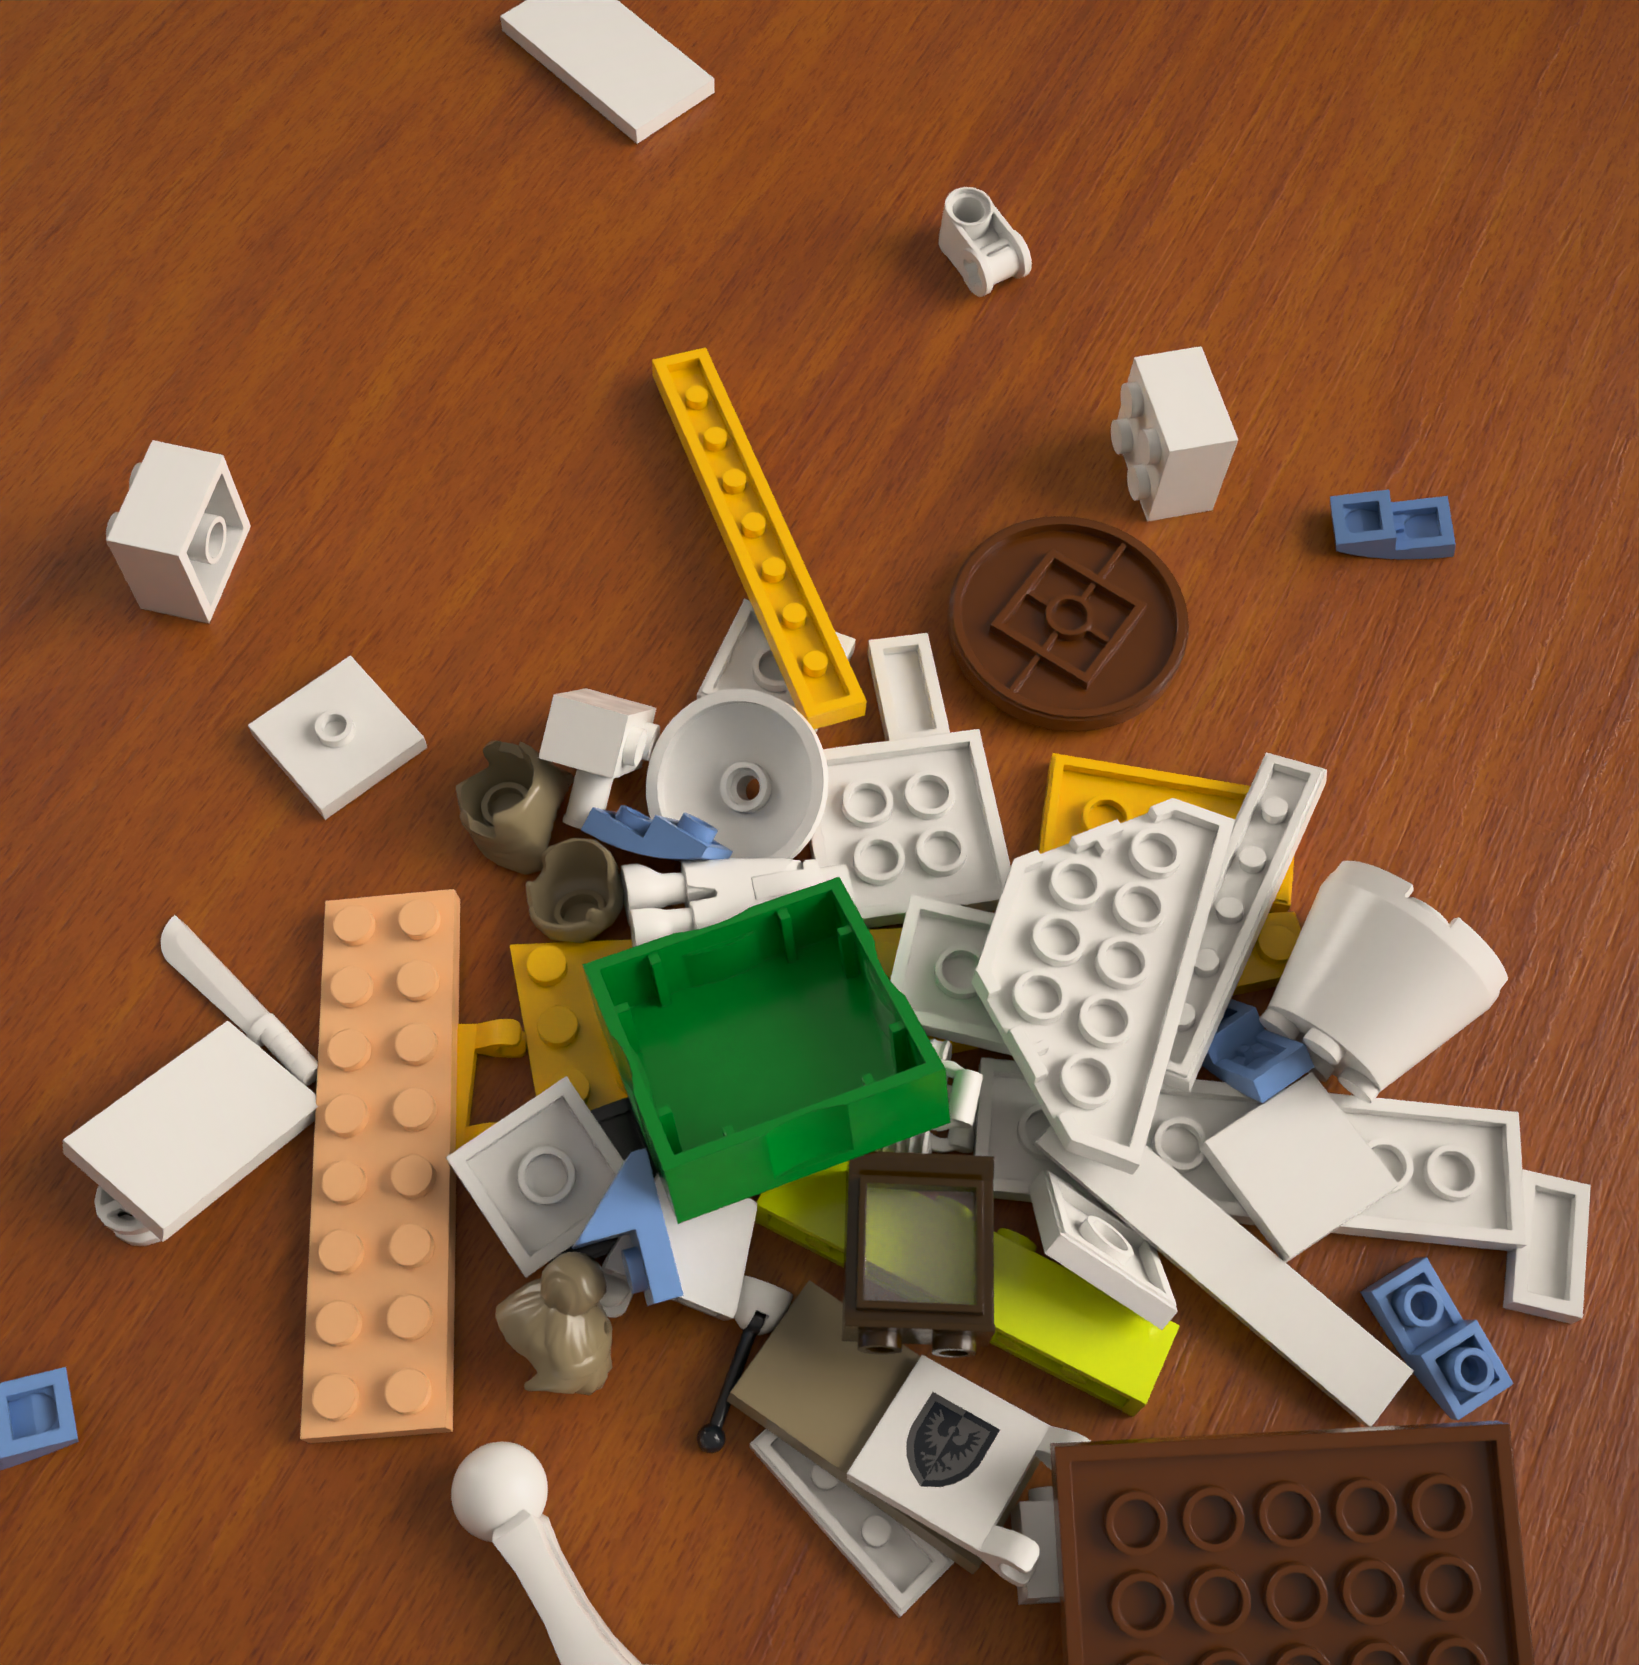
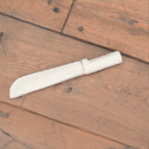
[161,915,318,1086]

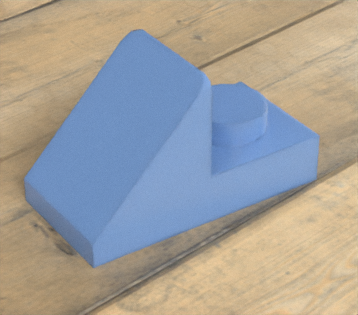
[572,1148,684,1306]

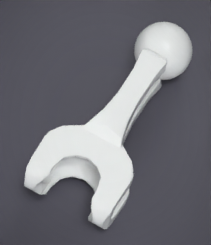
[451,1442,650,1665]

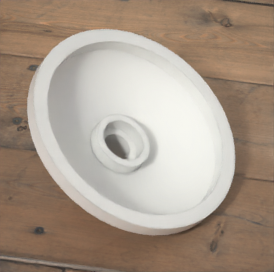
[646,688,828,862]

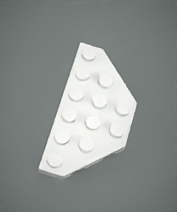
[971,798,1235,1175]

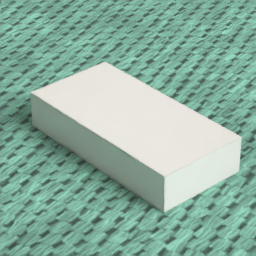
[867,633,950,741]
[1503,1169,1591,1324]

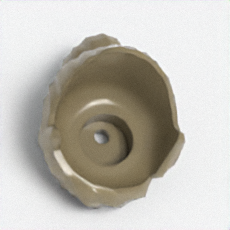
[495,1252,613,1395]

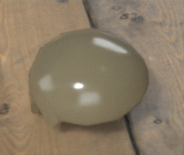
[526,838,625,943]

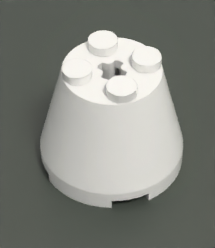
[1259,861,1508,1103]

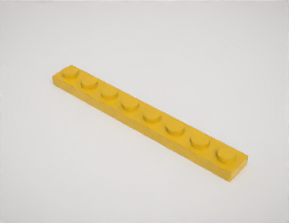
[652,347,867,730]

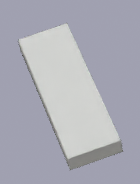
[750,1429,954,1618]

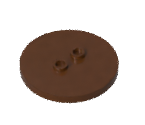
[947,516,1189,732]

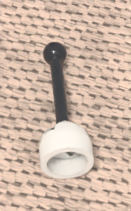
[697,1276,793,1454]

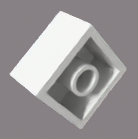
[1111,346,1238,522]
[106,440,251,623]

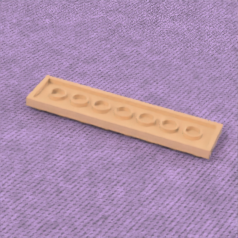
[300,889,460,1443]

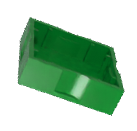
[583,877,950,1224]

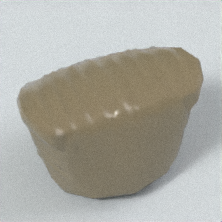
[456,740,574,875]

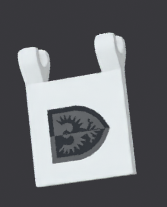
[847,1355,1091,1587]

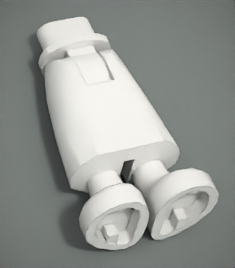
[621,858,855,947]

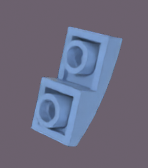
[581,805,733,861]
[1360,1257,1514,1420]

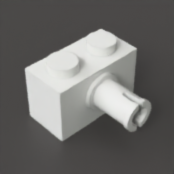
[538,688,660,829]

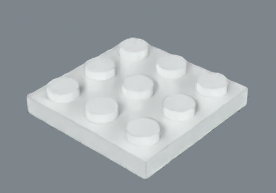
[809,729,1011,928]

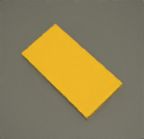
[1038,753,1294,913]

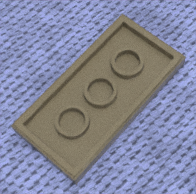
[727,1280,1040,1575]

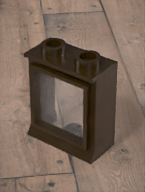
[841,1151,995,1358]

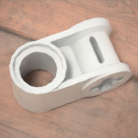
[939,187,1032,297]

